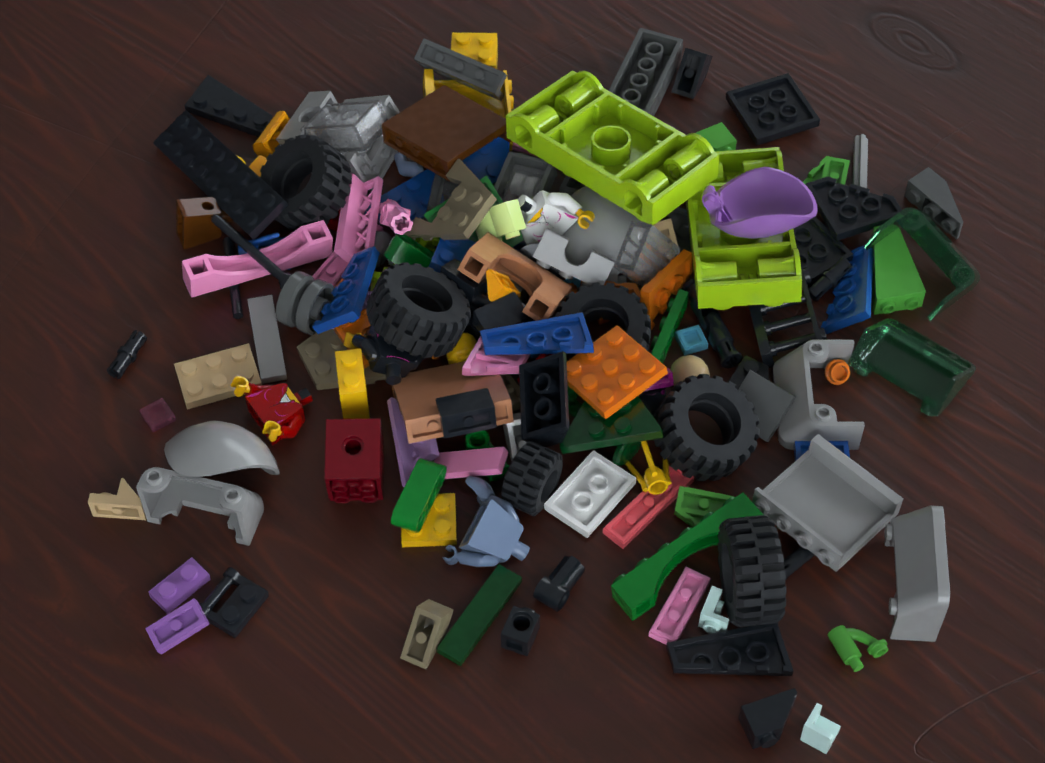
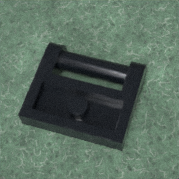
[199,567,269,638]

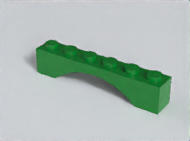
[611,492,764,621]

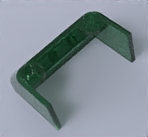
[864,208,980,321]

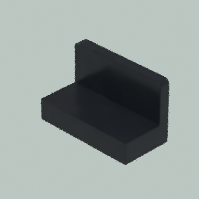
[436,388,497,439]

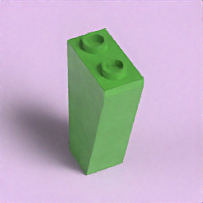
[870,223,926,315]

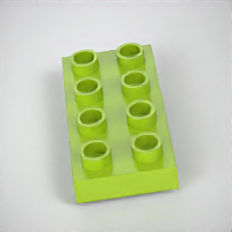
[506,70,719,226]
[686,147,802,310]

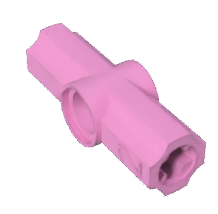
[379,199,413,235]

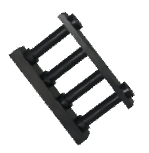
[749,261,827,368]

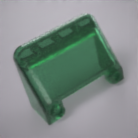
[847,318,976,417]

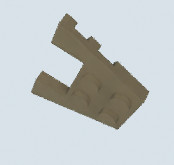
[404,159,497,241]
[297,329,386,390]

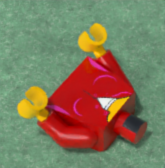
[231,376,313,446]

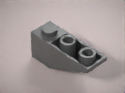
[904,167,963,240]

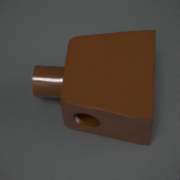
[176,197,234,249]

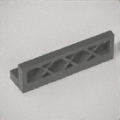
[414,38,507,101]

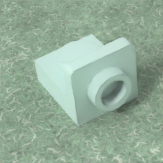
[698,586,729,634]

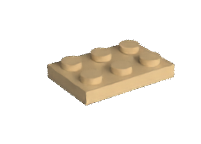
[174,343,262,409]

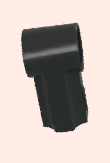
[533,556,585,612]

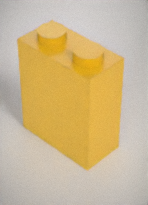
[335,348,370,419]

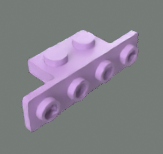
[387,397,439,487]

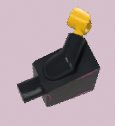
[343,326,424,385]

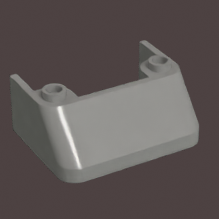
[772,340,865,450]
[884,505,950,642]

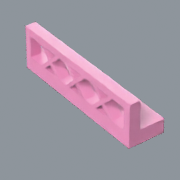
[334,173,383,264]

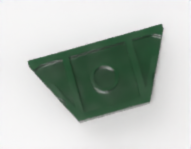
[560,396,664,454]

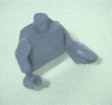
[442,476,530,567]

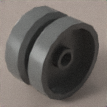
[276,271,334,336]

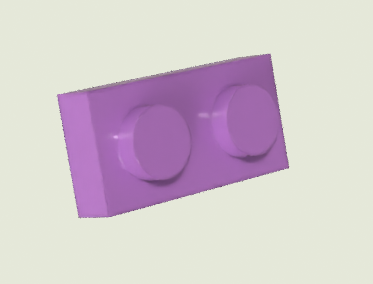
[148,557,211,614]
[145,598,210,654]

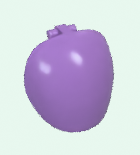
[702,167,818,239]

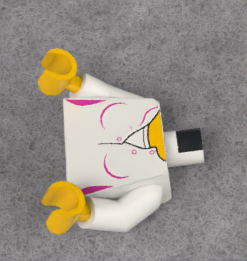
[518,190,595,267]

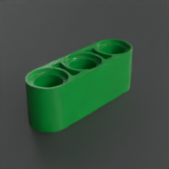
[384,234,436,272]
[391,458,447,533]

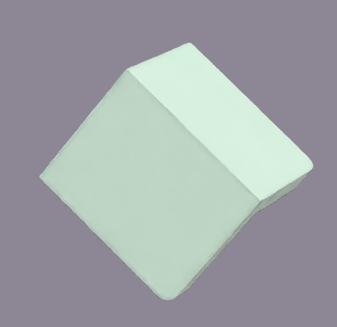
[800,703,841,754]

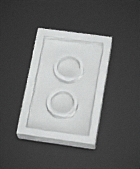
[544,450,636,538]

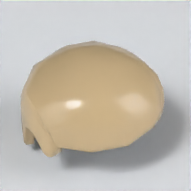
[670,355,710,386]

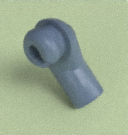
[394,152,424,177]

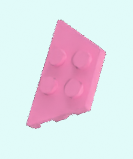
[462,336,530,376]

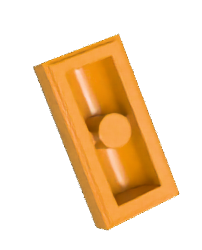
[253,111,290,158]

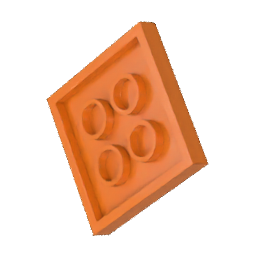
[567,325,668,419]

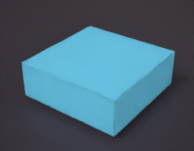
[675,325,708,356]

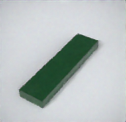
[437,564,522,666]

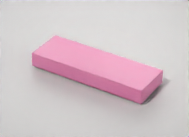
[434,447,508,479]
[649,567,711,645]

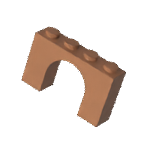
[457,232,572,321]

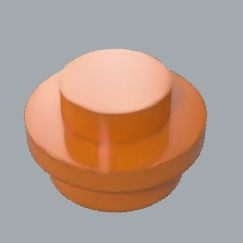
[824,359,850,385]

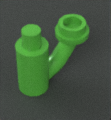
[827,625,889,672]

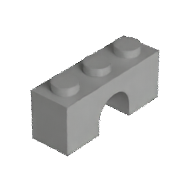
[276,91,340,145]
[533,228,615,287]

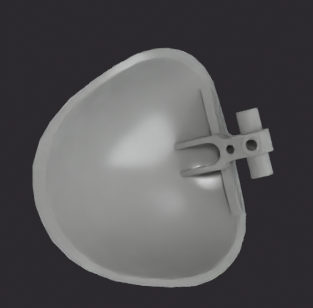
[563,186,653,284]
[164,420,279,477]

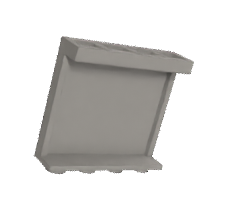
[752,434,904,572]

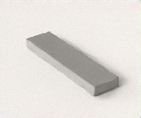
[247,295,287,384]

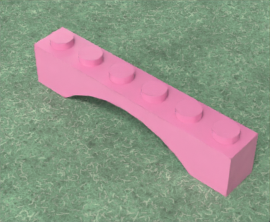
[182,220,333,298]

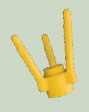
[625,440,672,495]

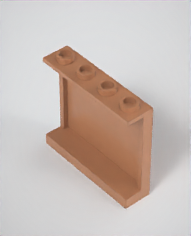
[392,361,514,444]

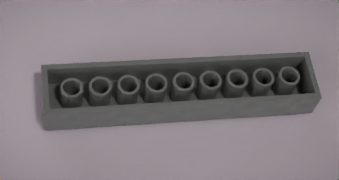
[559,28,683,196]

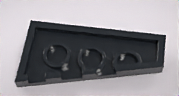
[185,75,274,137]

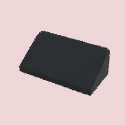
[473,292,530,331]

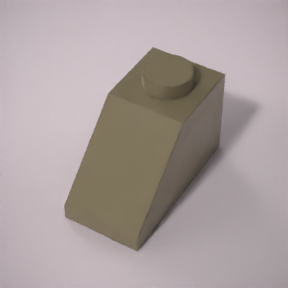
[400,599,454,669]

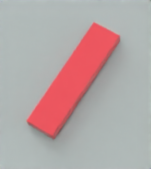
[603,464,694,549]

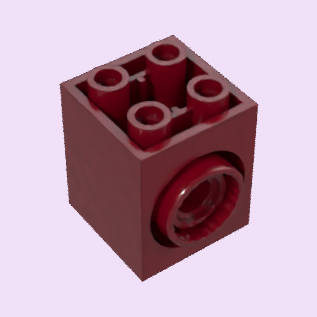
[324,418,384,503]

